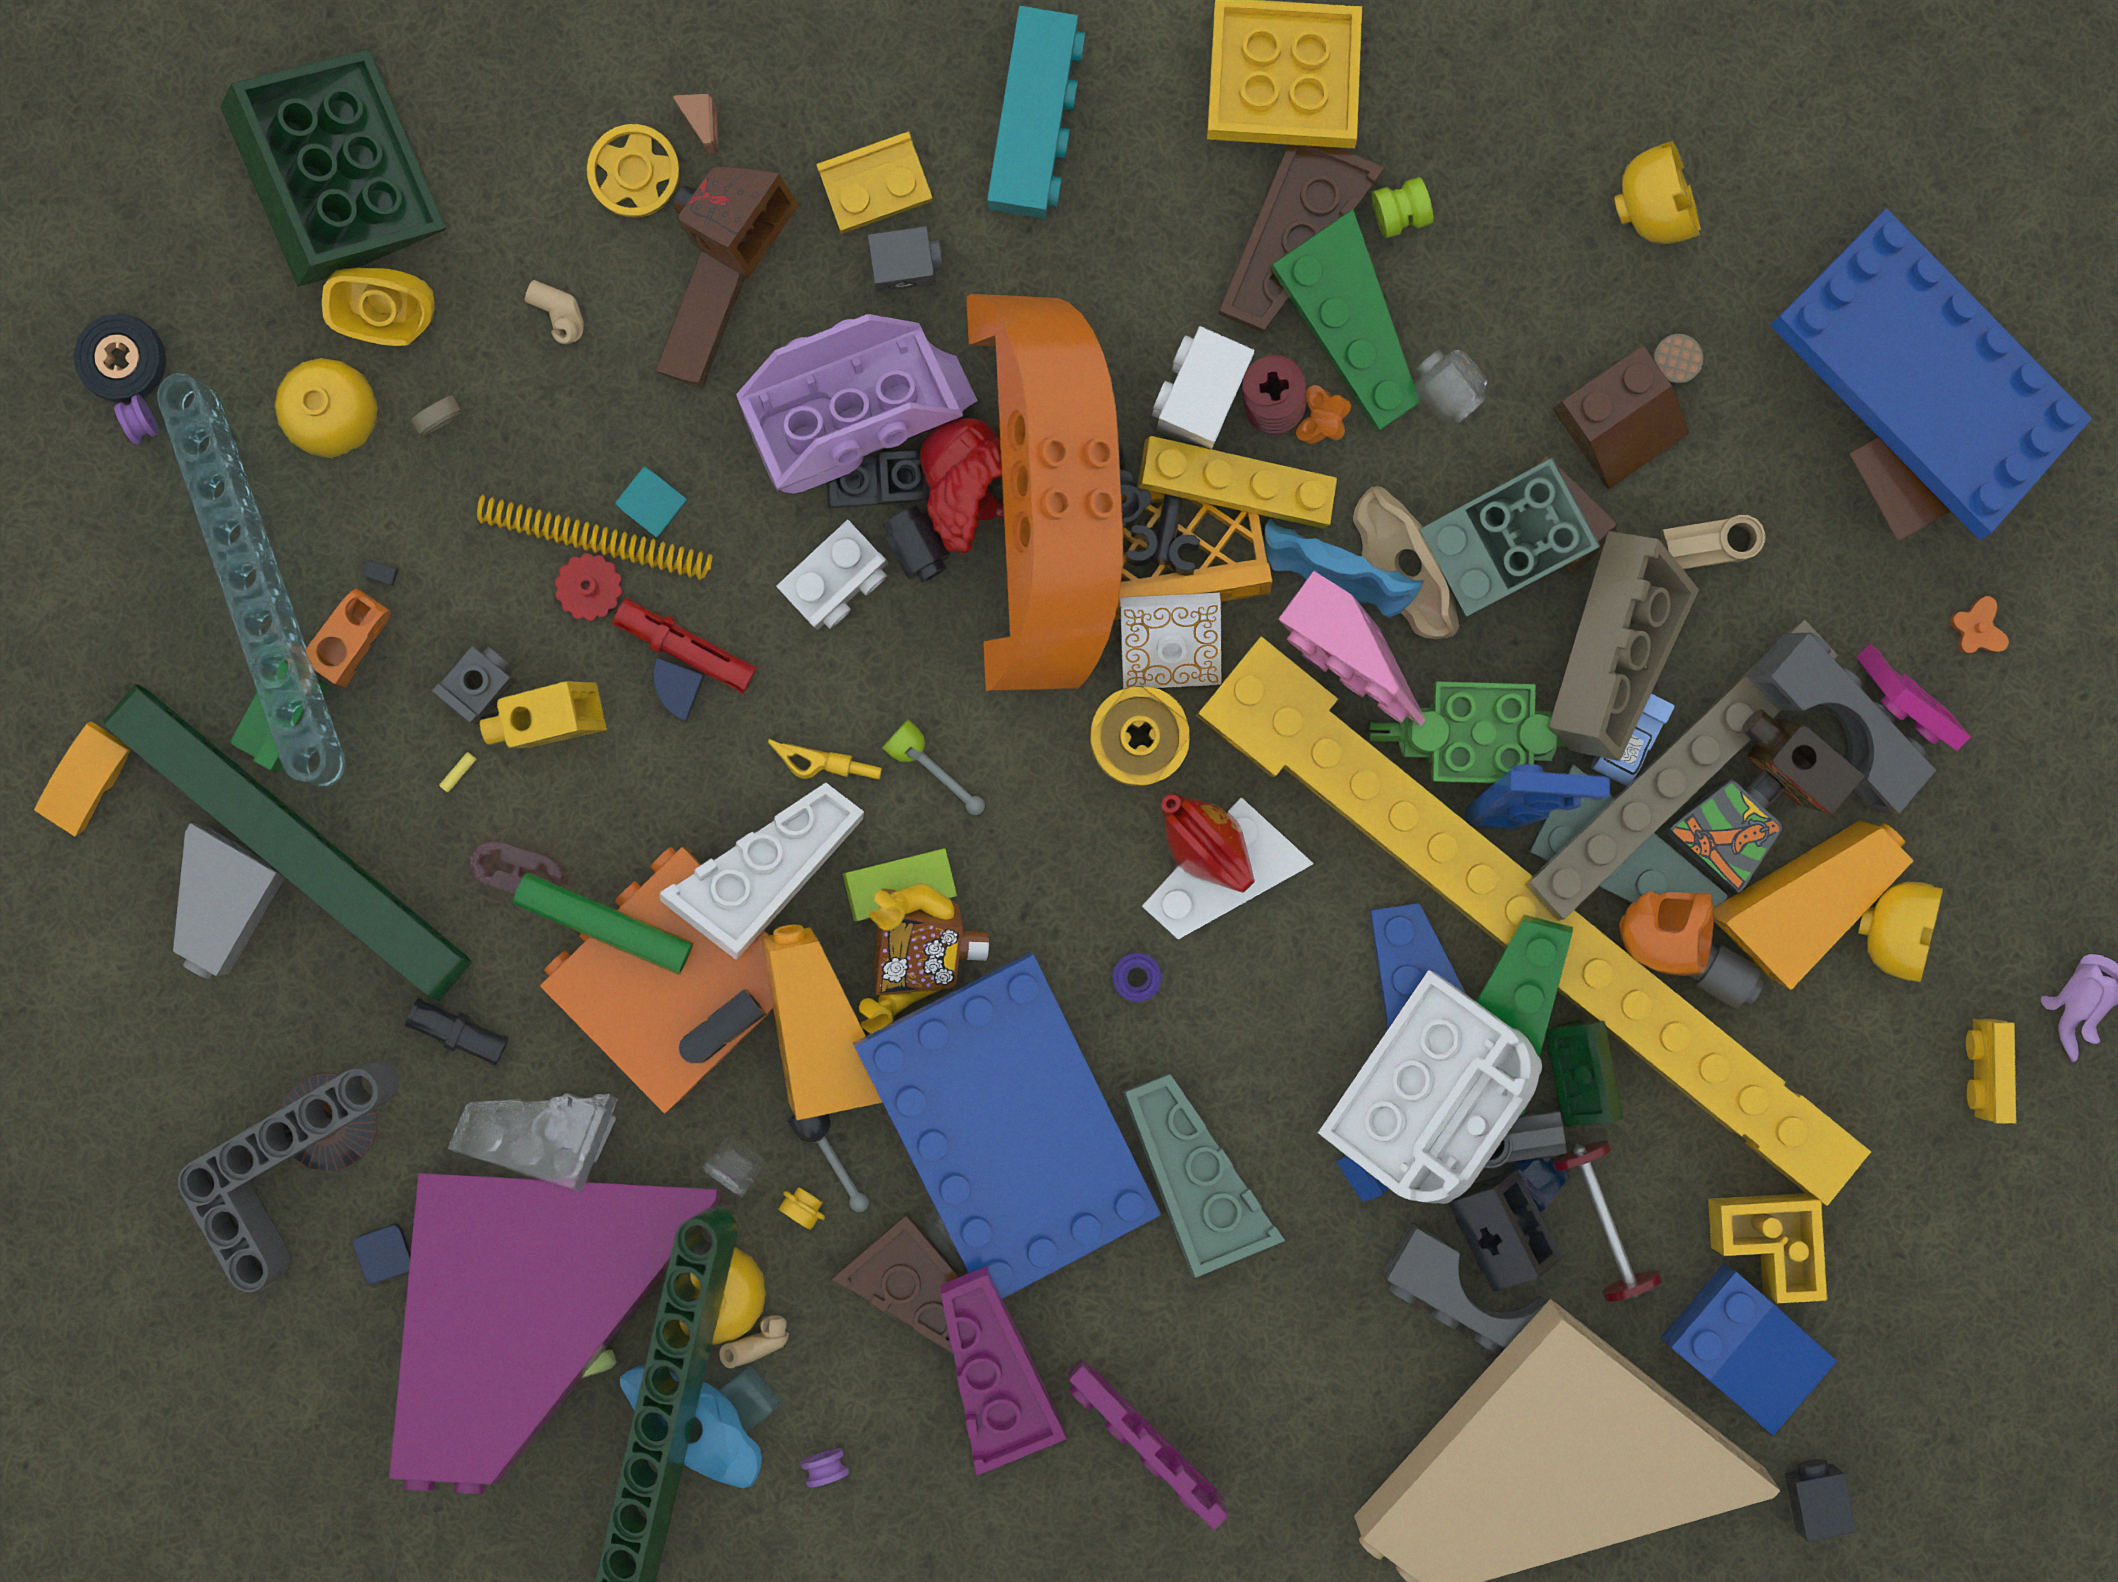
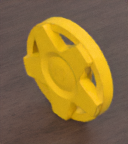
[587,124,680,218]

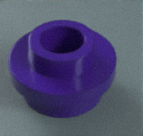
[1113,953,1162,1002]

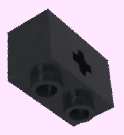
[1449,1169,1563,1292]

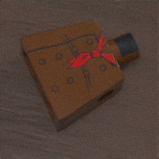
[674,166,799,277]

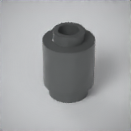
[1687,943,1764,1010]

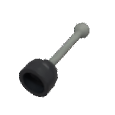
[787,1114,869,1213]

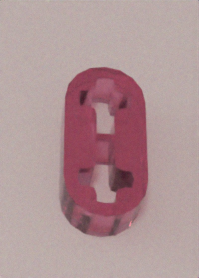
[470,841,565,893]

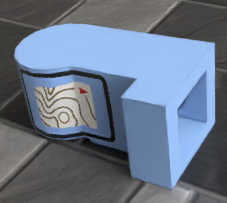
[1591,694,1675,786]

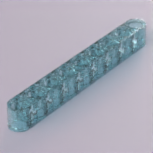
[157,373,345,787]

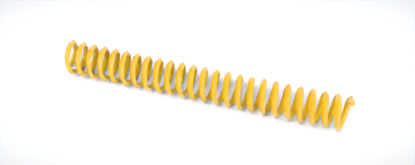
[477,494,713,580]

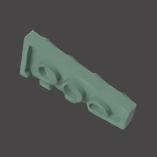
[1527,764,1728,923]
[1122,1074,1285,1278]

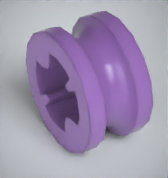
[114,394,159,445]
[800,1448,849,1487]

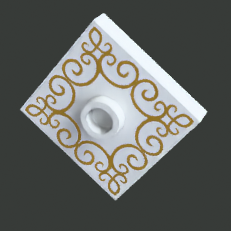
[1120,593,1221,689]

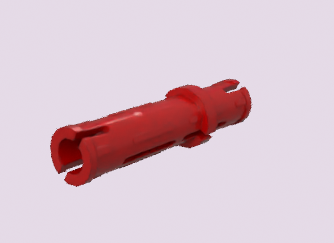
[612,597,758,694]

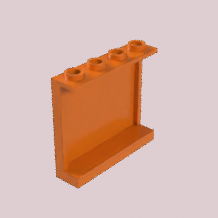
[540,847,773,1114]

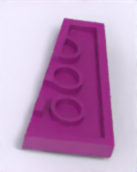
[941,1266,1067,1476]
[1069,1358,1228,1531]

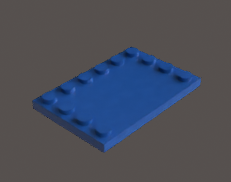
[1770,208,2092,540]
[853,952,1161,1299]

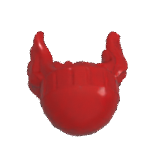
[920,418,1004,554]

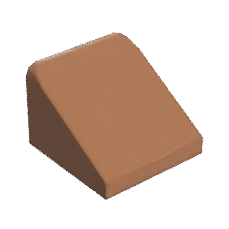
[673,94,719,154]

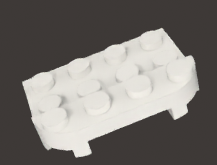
[1318,970,1542,1204]

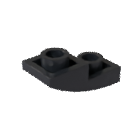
[826,450,930,508]

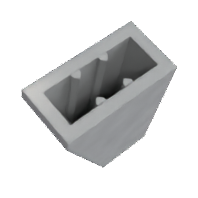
[173,823,285,979]

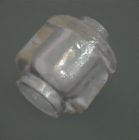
[1414,349,1488,424]

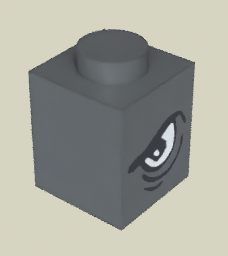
[868,226,943,292]

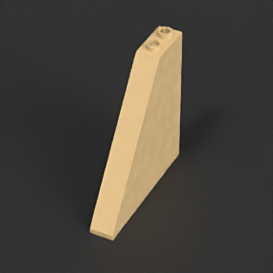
[1354,1299,1780,1582]

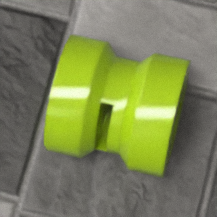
[1371,177,1434,239]

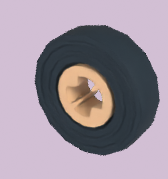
[74,314,166,403]

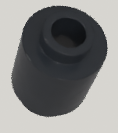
[883,506,951,583]

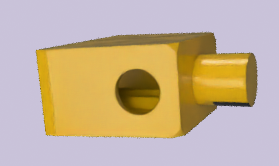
[480,681,607,748]

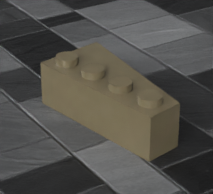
[1549,531,1699,761]

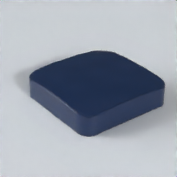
[353,1224,411,1284]

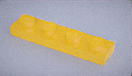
[1137,436,1337,529]

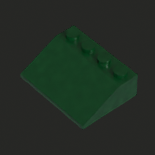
[220,49,446,287]

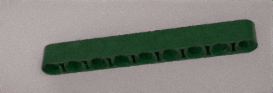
[103,683,472,1001]
[595,1207,738,1582]

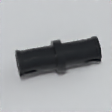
[405,998,509,1067]

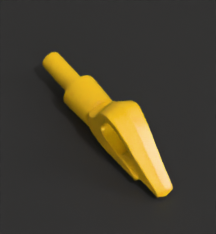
[768,739,882,780]

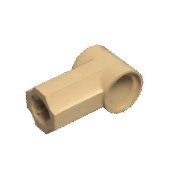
[1661,515,1765,570]

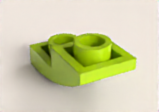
[843,848,957,921]

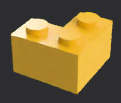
[1708,1193,1827,1303]

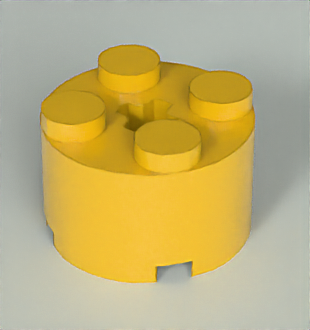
[1090,686,1190,786]

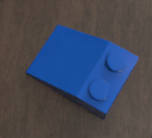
[1660,1264,1837,1436]

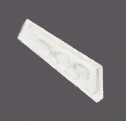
[659,783,864,960]

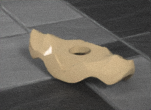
[1353,486,1459,639]

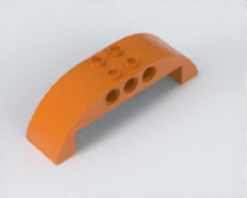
[966,294,1123,691]

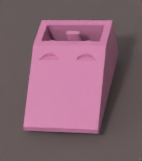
[1279,571,1425,726]

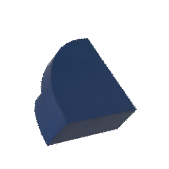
[653,658,704,721]

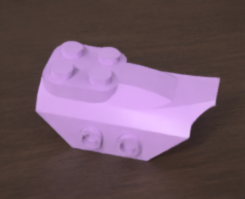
[736,314,978,494]

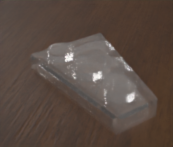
[448,1094,618,1193]

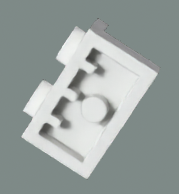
[776,519,889,630]

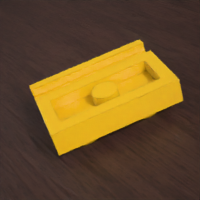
[816,131,933,234]
[1966,1019,2016,1123]

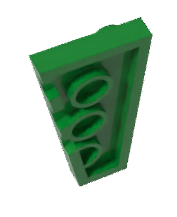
[1269,209,1420,431]
[1475,915,1573,1116]

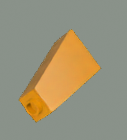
[1714,820,1914,990]
[762,925,882,1120]

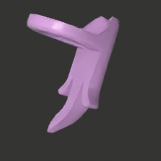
[2041,954,2118,1062]

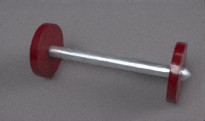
[1552,1140,1662,1302]

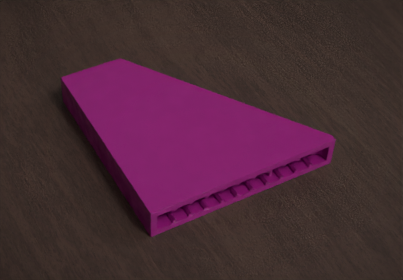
[389,1173,721,1494]

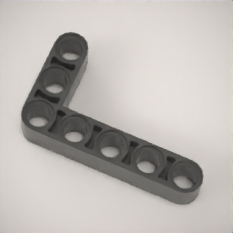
[178,1060,399,1292]

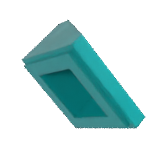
[615,466,688,538]

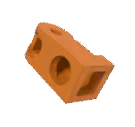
[298,588,391,687]

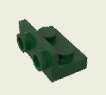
[1546,1020,1624,1126]

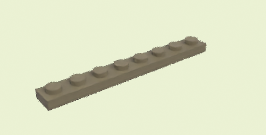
[1525,619,1838,921]

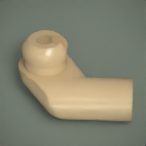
[525,280,584,344]
[719,1315,789,1368]

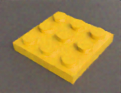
[1207,0,1362,149]

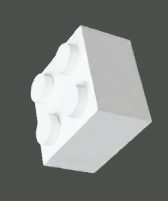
[1151,326,1255,449]

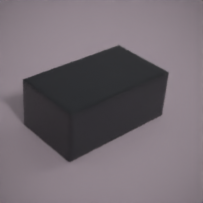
[363,560,398,586]

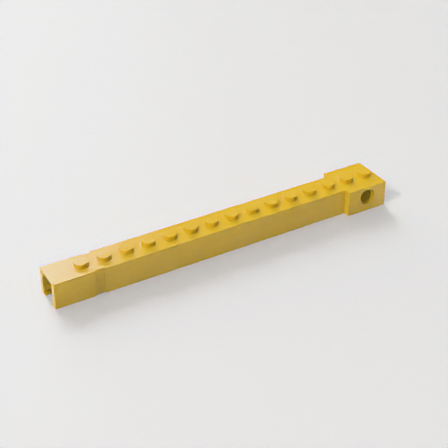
[1196,636,1871,1206]

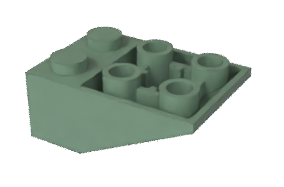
[1420,457,1600,617]

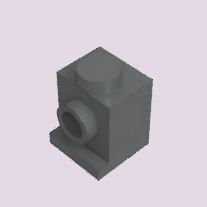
[432,645,516,724]

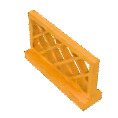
[1114,490,1272,620]

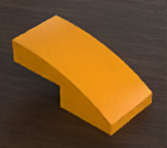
[34,721,132,836]

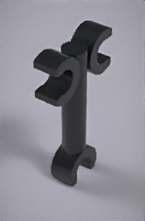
[1126,494,1200,576]

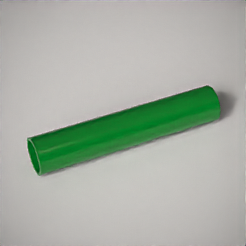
[513,872,693,975]

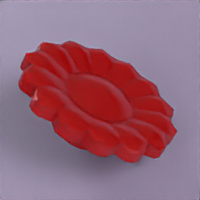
[555,553,623,621]

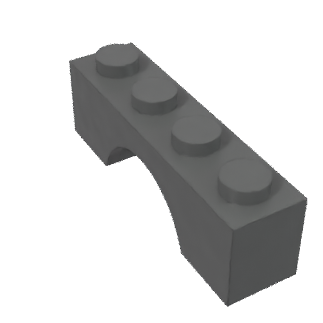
[1747,633,1936,814]
[1382,1222,1589,1354]

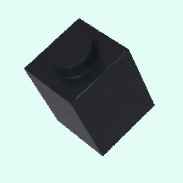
[1785,1459,1856,1542]

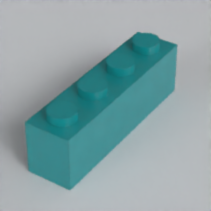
[987,6,1086,219]

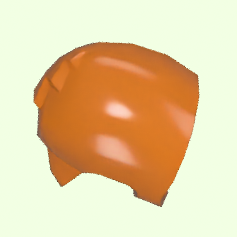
[1619,891,1714,976]

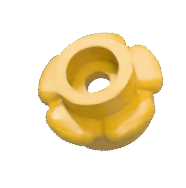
[778,1187,825,1230]

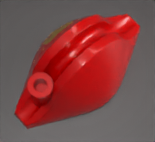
[1161,794,1255,893]

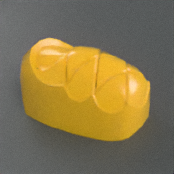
[322,267,435,346]

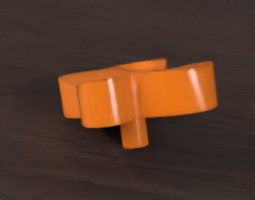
[1296,385,1351,444]
[1950,596,2009,654]

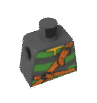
[1661,771,1784,893]

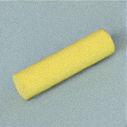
[439,751,477,793]

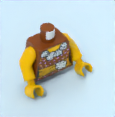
[859,883,989,1034]

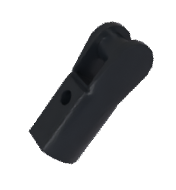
[679,989,766,1063]

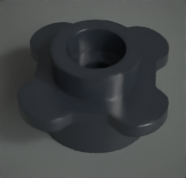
[1120,469,1151,527]

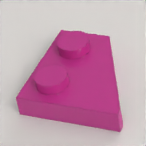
[1856,643,1971,751]

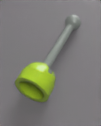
[882,719,985,815]

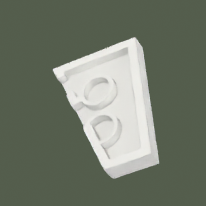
[1142,797,1314,939]

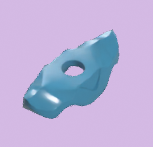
[1264,519,1424,618]
[620,1364,762,1488]

